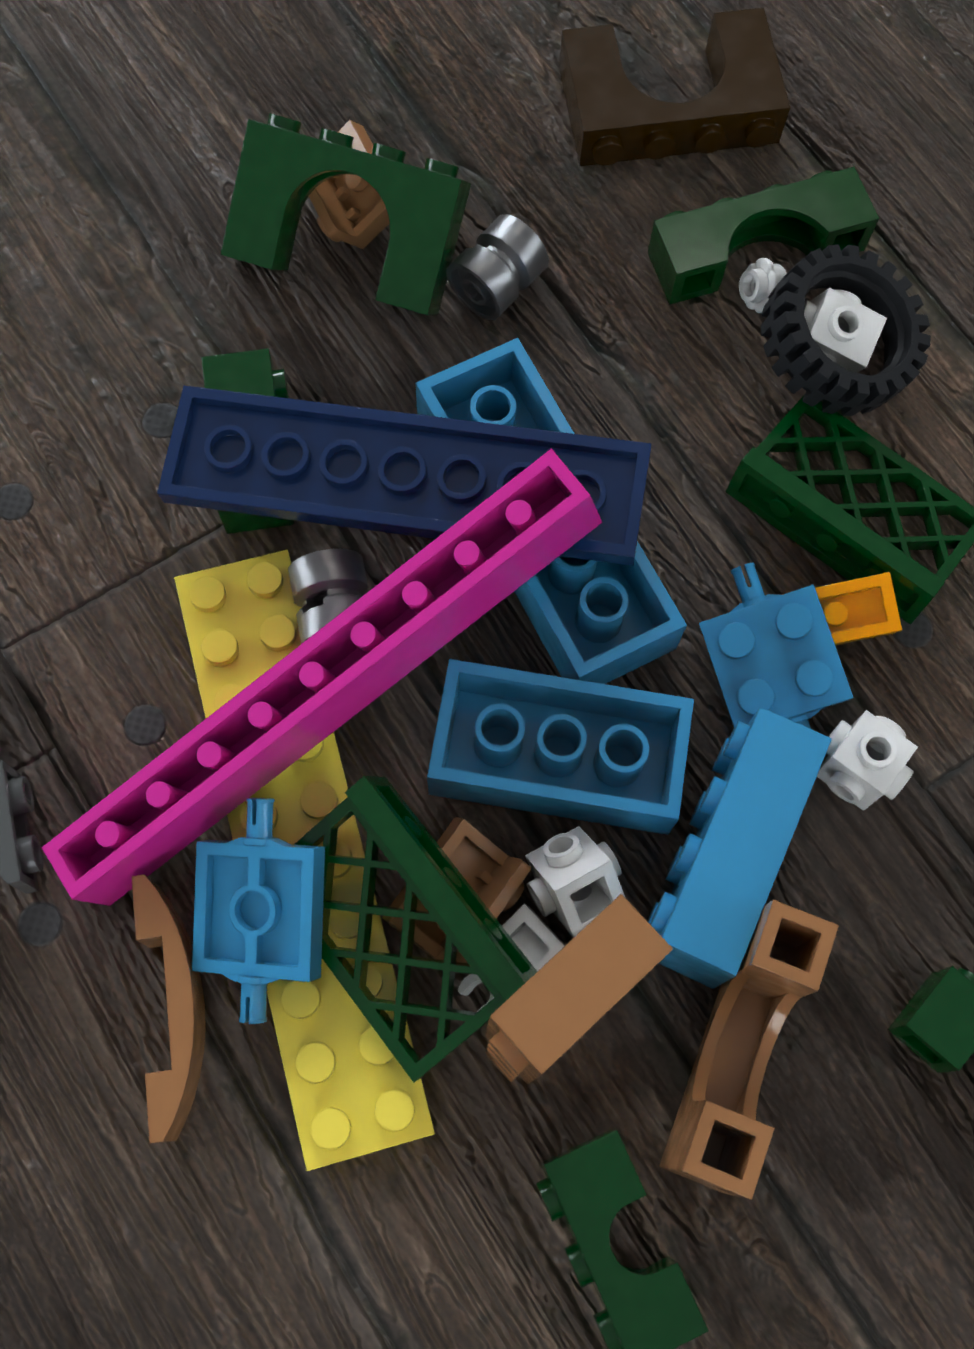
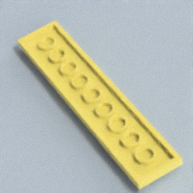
[174,549,435,1171]

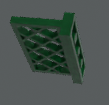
[725,394,974,625]
[294,776,537,1082]

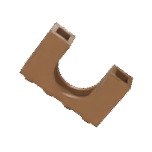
[485,894,673,1084]
[659,899,839,1200]

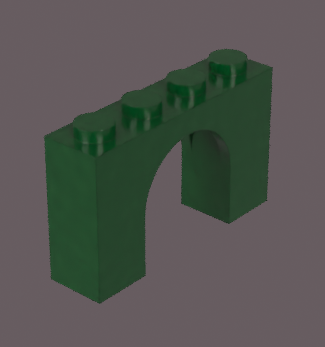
[220,113,471,315]

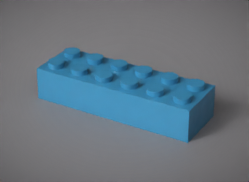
[415,338,687,684]

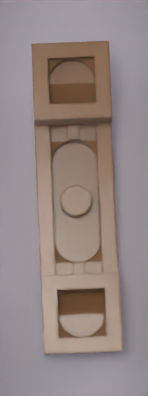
[132,874,206,1143]

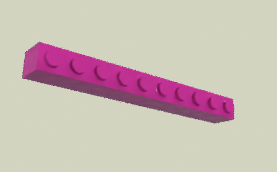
[42,448,602,906]

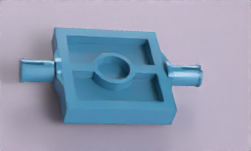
[699,562,854,729]
[192,798,325,1024]

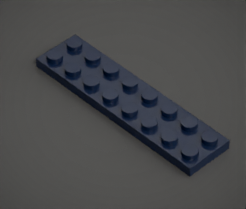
[157,385,652,566]

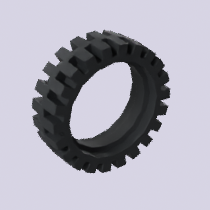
[761,244,931,416]

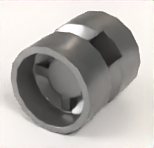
[447,214,549,320]
[288,549,368,644]

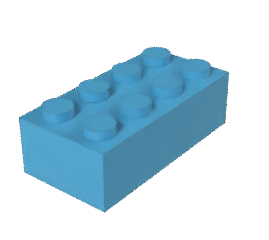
[427,659,694,835]
[647,707,832,989]

